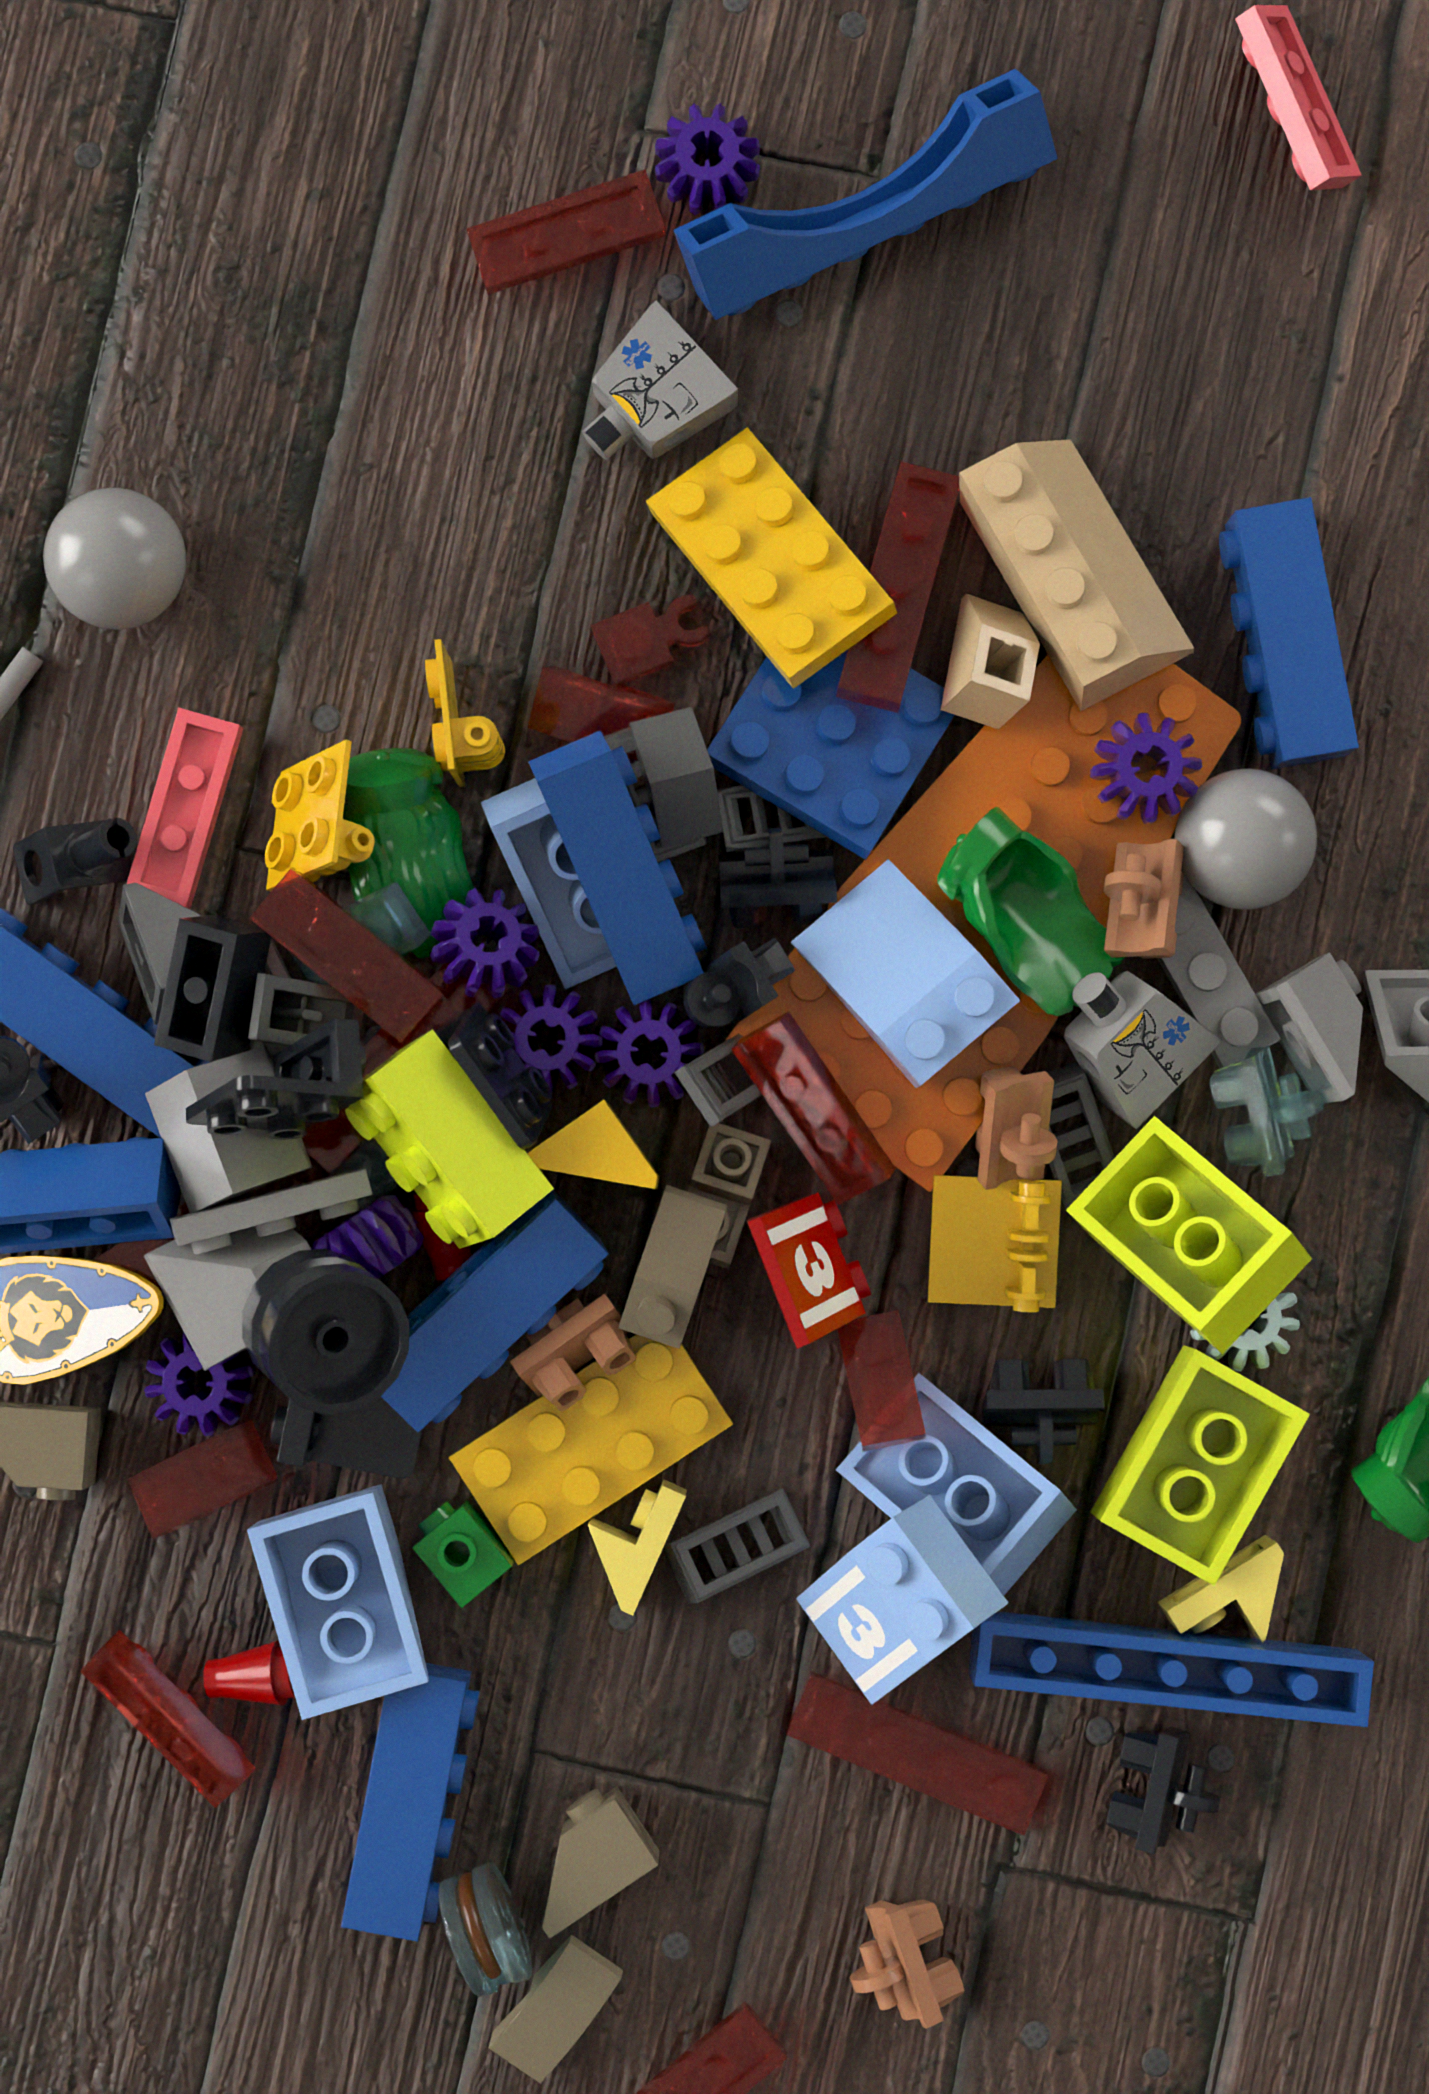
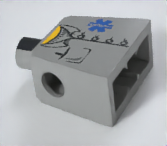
[582,300,738,460]
[1064,971,1221,1129]

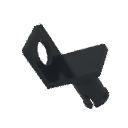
[13,818,137,905]

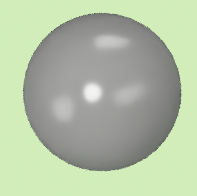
[43,488,186,630]
[1175,769,1317,910]

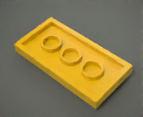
[646,427,897,689]
[449,1334,733,1566]

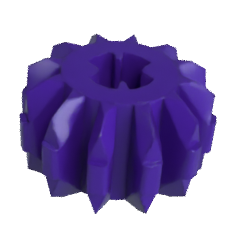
[655,103,760,216]
[1090,713,1202,824]
[430,888,539,999]
[500,985,603,1093]
[595,999,704,1108]
[311,1195,424,1278]
[144,1331,256,1436]

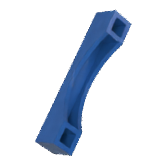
[673,69,1058,320]

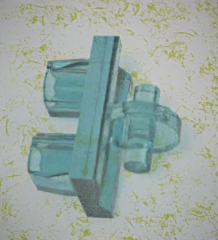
[1210,1046,1324,1177]

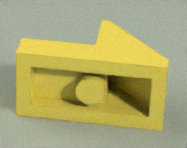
[588,1479,687,1616]
[1157,1535,1284,1643]

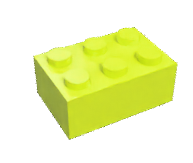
[345,1029,554,1249]
[1066,1116,1312,1355]
[1090,1345,1310,1586]

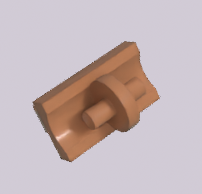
[1103,839,1184,959]
[975,1066,1058,1190]
[510,1294,636,1411]
[849,1899,965,2028]

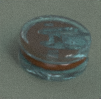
[438,1862,532,1998]

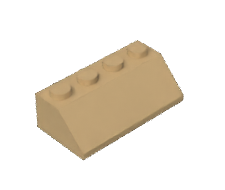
[959,439,1194,711]

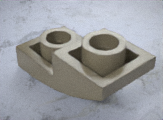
[688,1123,771,1269]
[488,1935,623,2083]

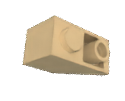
[941,593,1040,729]

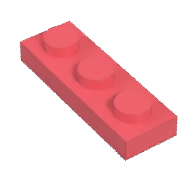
[1235,5,1362,190]
[126,707,243,909]

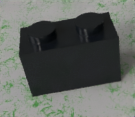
[154,915,273,1062]

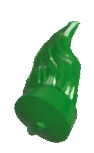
[343,748,474,958]
[937,807,1125,1016]
[1350,1376,1429,1543]

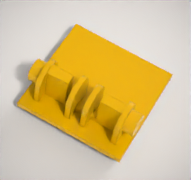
[425,639,505,787]
[265,739,375,892]
[927,1175,1062,1312]

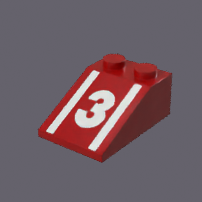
[746,1192,872,1348]

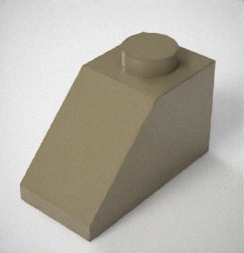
[618,1185,728,1349]
[0,1401,101,1500]
[542,1786,659,1939]

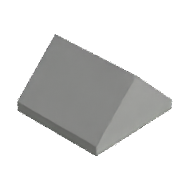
[145,1046,312,1213]

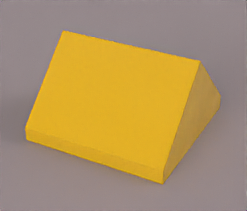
[527,1100,660,1189]

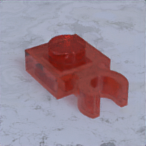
[590,595,710,688]

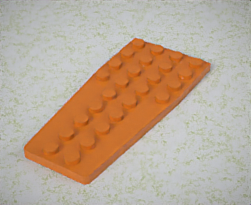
[726,655,1241,1192]

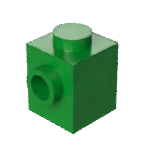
[412,1499,515,1608]

